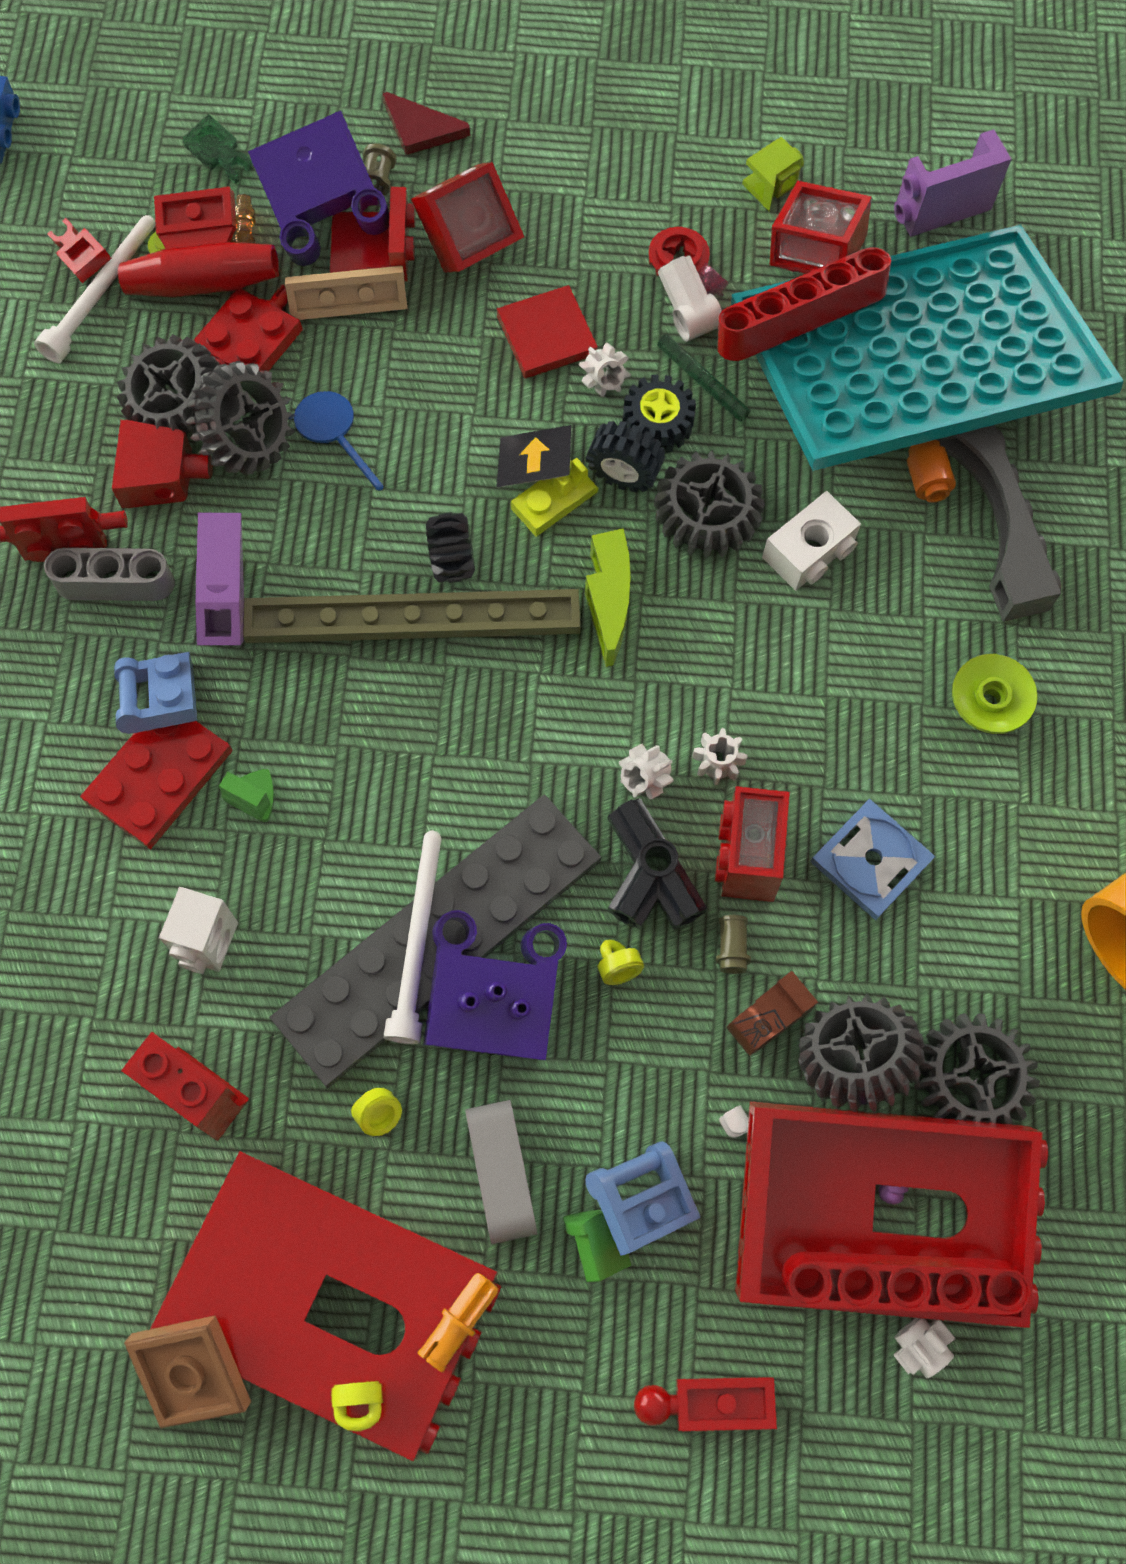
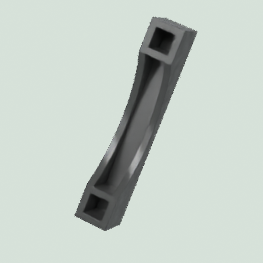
[937,425,1061,622]

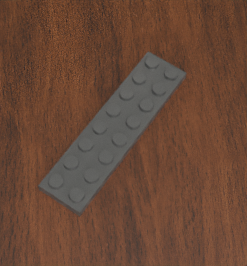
[269,794,601,1089]

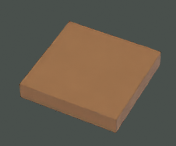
[124,1315,251,1428]

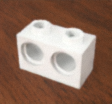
[159,886,238,974]

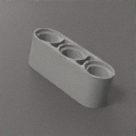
[44,548,175,601]
[465,1100,537,1245]

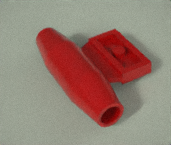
[118,186,280,298]

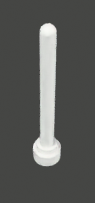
[34,215,155,363]
[383,830,441,1044]

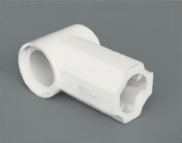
[658,255,722,342]

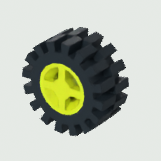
[622,374,696,453]

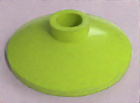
[952,654,1038,734]

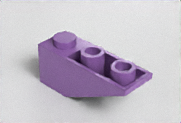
[195,512,244,645]

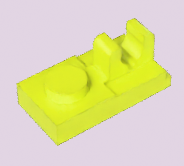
[510,458,599,537]

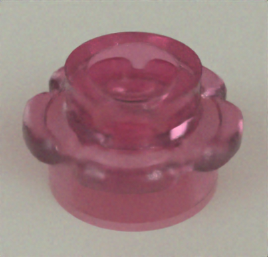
[697,263,729,297]

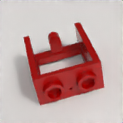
[121,1032,250,1141]

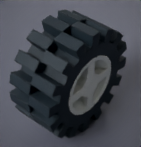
[586,421,666,492]

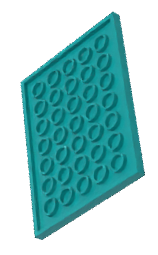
[731,224,1124,471]

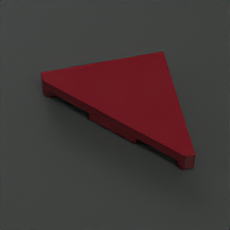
[382,92,470,155]

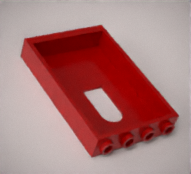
[735,1102,1048,1328]
[149,1151,502,1461]

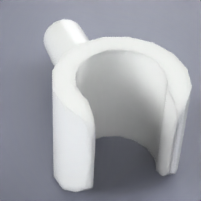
[719,1105,748,1138]

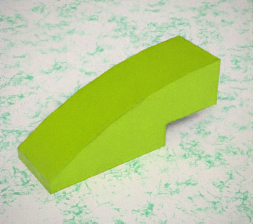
[585,528,631,667]

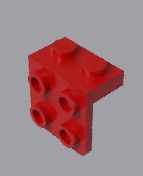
[330,187,416,281]

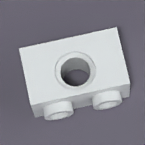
[762,491,861,591]

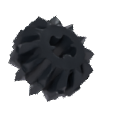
[426,512,475,583]

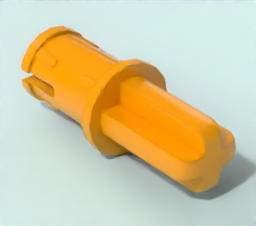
[417,1273,498,1372]

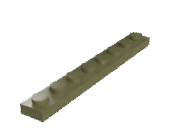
[243,589,580,643]

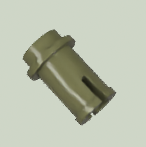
[716,915,751,974]

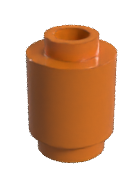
[907,440,956,503]

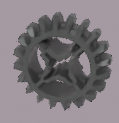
[116,334,220,436]
[186,361,295,475]
[654,450,765,559]
[799,993,925,1113]
[914,1013,1040,1125]

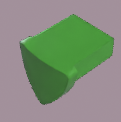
[219,769,274,822]
[563,1210,631,1282]

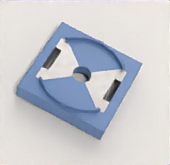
[810,799,935,921]

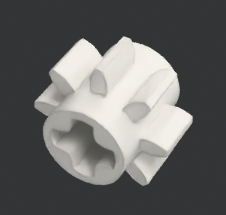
[579,343,631,397]
[692,728,747,785]
[619,744,674,799]
[894,1318,955,1379]

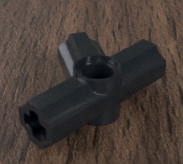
[608,798,708,930]

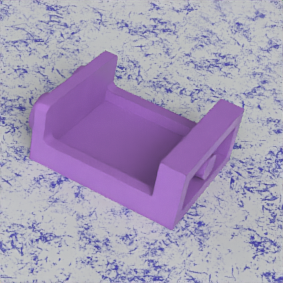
[894,129,1011,237]

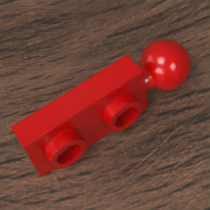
[634,1377,777,1431]

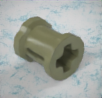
[362,143,397,196]

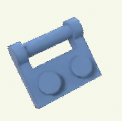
[114,652,197,734]
[586,1141,701,1256]

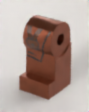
[726,971,818,1056]

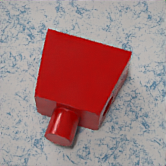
[112,420,213,508]

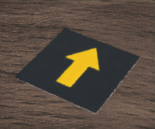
[496,425,572,487]

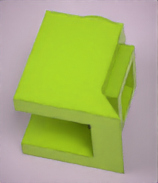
[742,136,804,212]

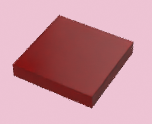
[497,285,598,379]

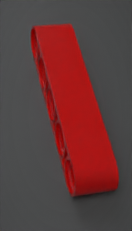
[717,247,891,361]
[782,1252,1031,1315]

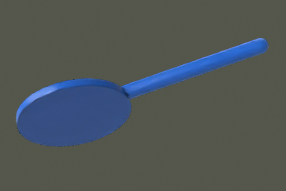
[294,391,383,491]

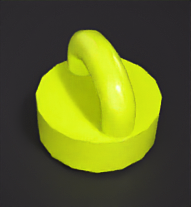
[597,940,644,985]
[351,1088,402,1136]
[331,1381,382,1431]

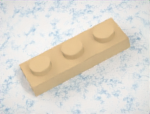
[285,266,408,320]

